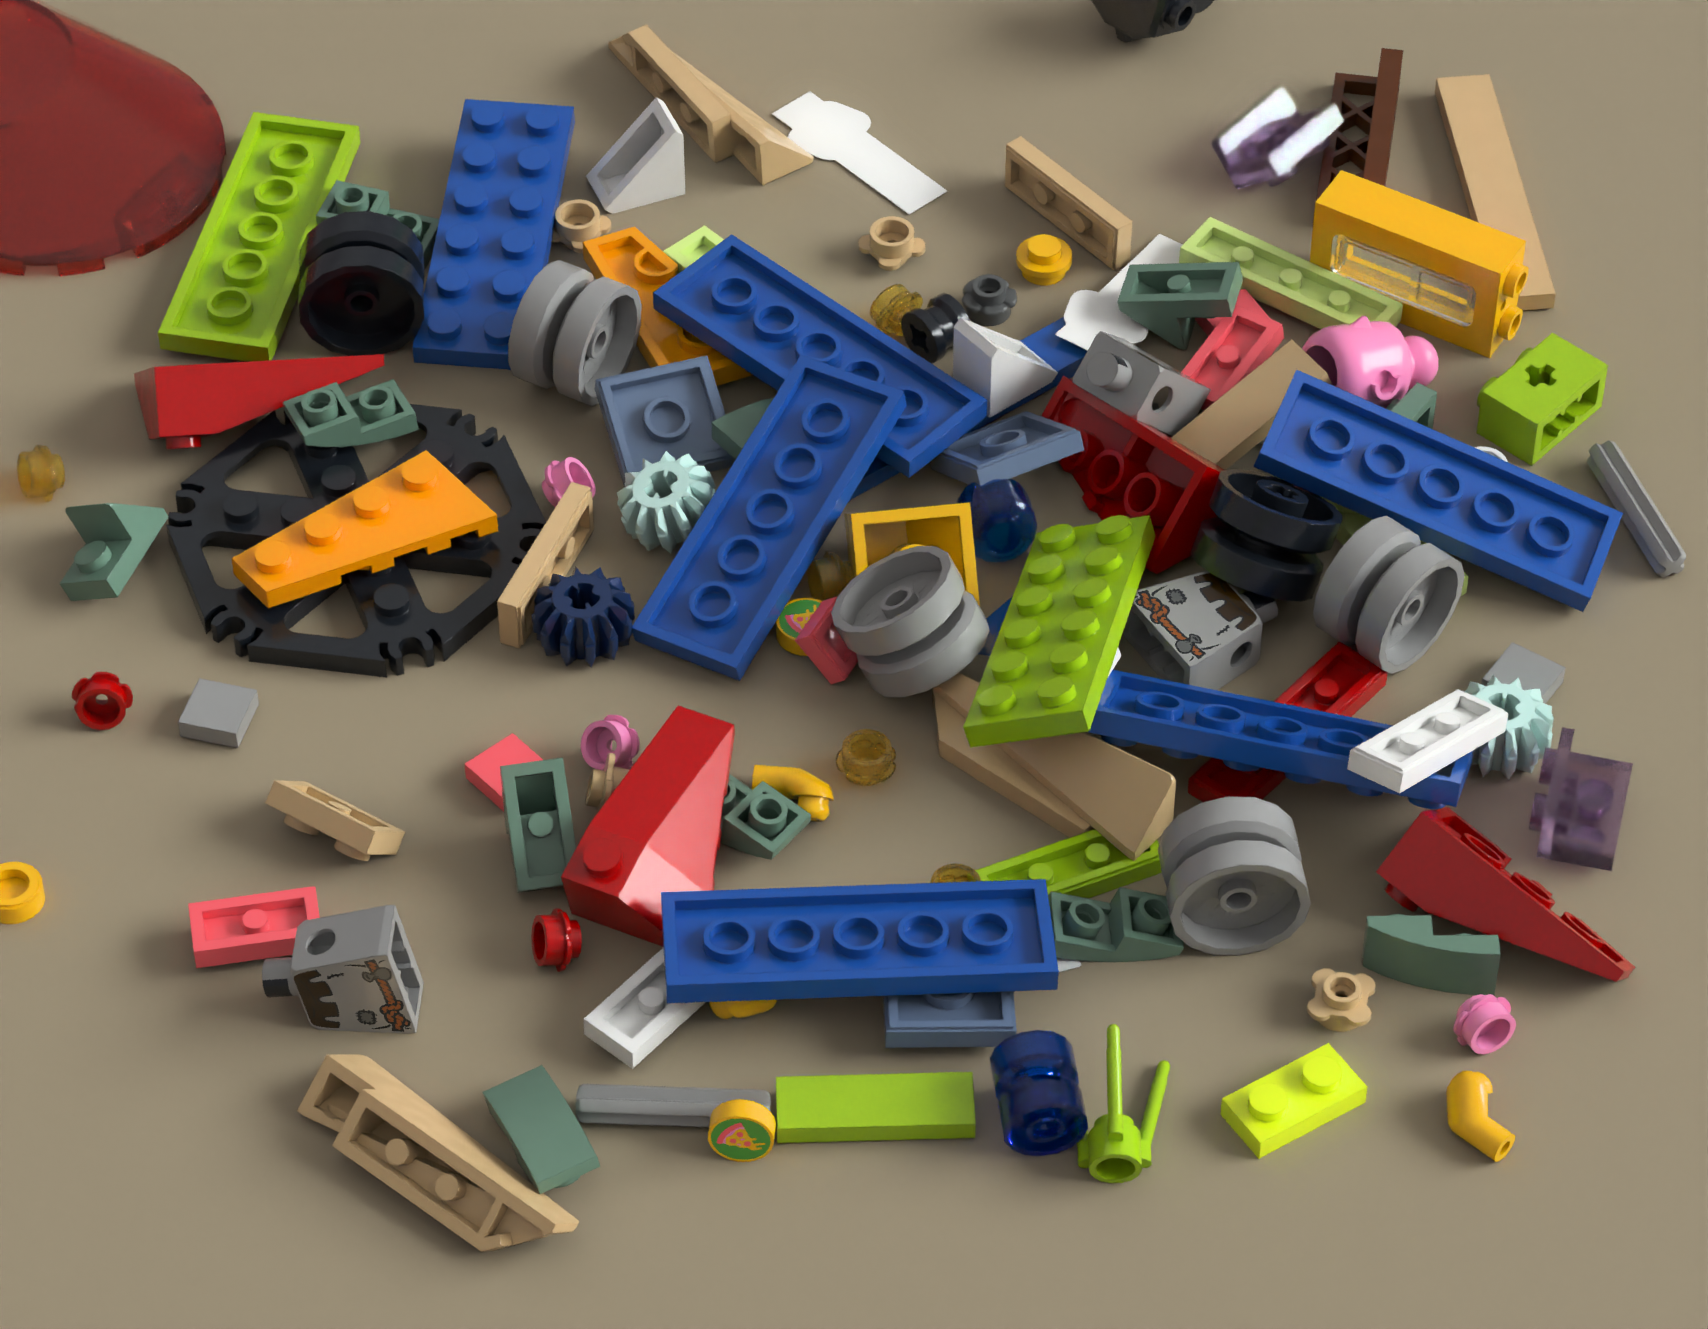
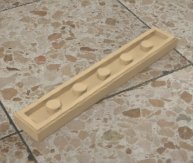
[1435,74,1556,311]

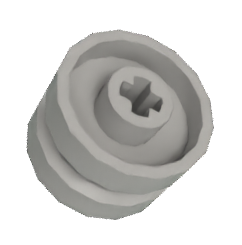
[508,260,642,406]
[1313,516,1465,674]
[831,546,990,697]
[1158,796,1311,955]

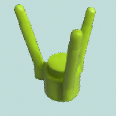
[1060,1024,1170,1183]

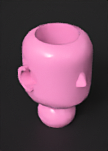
[1302,316,1438,409]

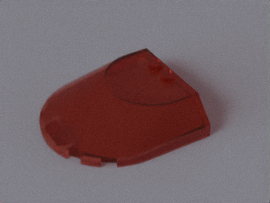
[0,0,227,276]

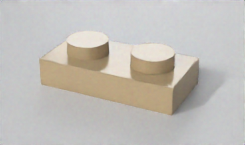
[265,780,405,861]

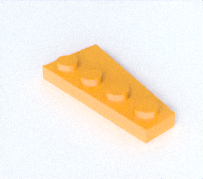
[583,226,753,386]
[232,450,498,608]

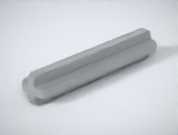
[1587,440,1686,578]
[576,1084,771,1127]

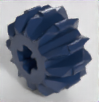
[532,566,635,668]

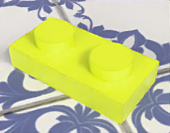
[1220,1043,1367,1159]

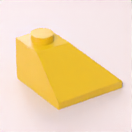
[844,502,980,606]

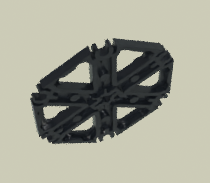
[166,404,546,678]

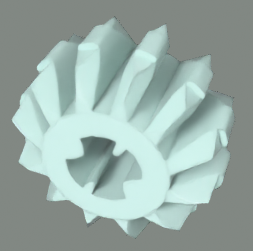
[617,451,716,554]
[1464,675,1554,780]

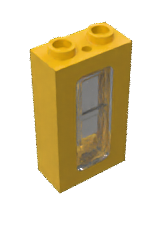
[1310,170,1529,358]

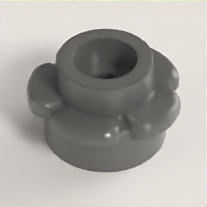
[962,274,1017,326]

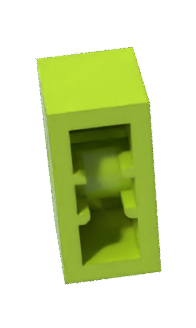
[1476,333,1608,466]

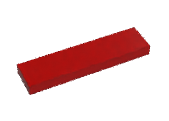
[1188,642,1388,802]

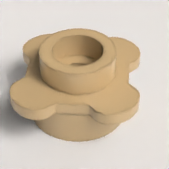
[552,199,611,253]
[859,216,925,271]
[585,753,630,816]
[1307,968,1376,1032]

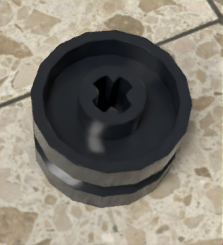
[298,211,424,356]
[1190,469,1343,602]

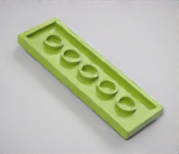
[158,112,361,362]
[963,515,1156,748]

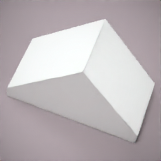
[586,97,685,214]
[953,318,1058,418]

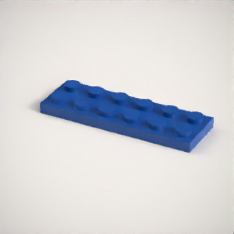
[412,99,575,370]
[653,234,988,478]
[632,355,907,681]
[1253,370,1623,612]
[1088,670,1474,809]
[661,879,1059,1003]

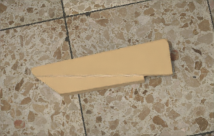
[608,24,814,185]
[932,673,1176,861]
[297,1054,579,1252]

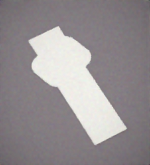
[772,91,947,215]
[1055,234,1183,351]

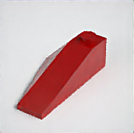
[134,354,385,450]
[1041,376,1224,574]
[561,705,735,947]
[1376,807,1636,982]

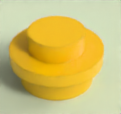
[1016,234,1072,286]

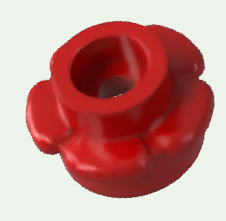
[72,672,133,730]
[531,908,582,972]

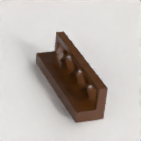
[1313,48,1403,220]

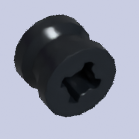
[901,293,970,364]

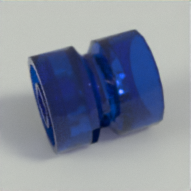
[989,1030,1088,1156]

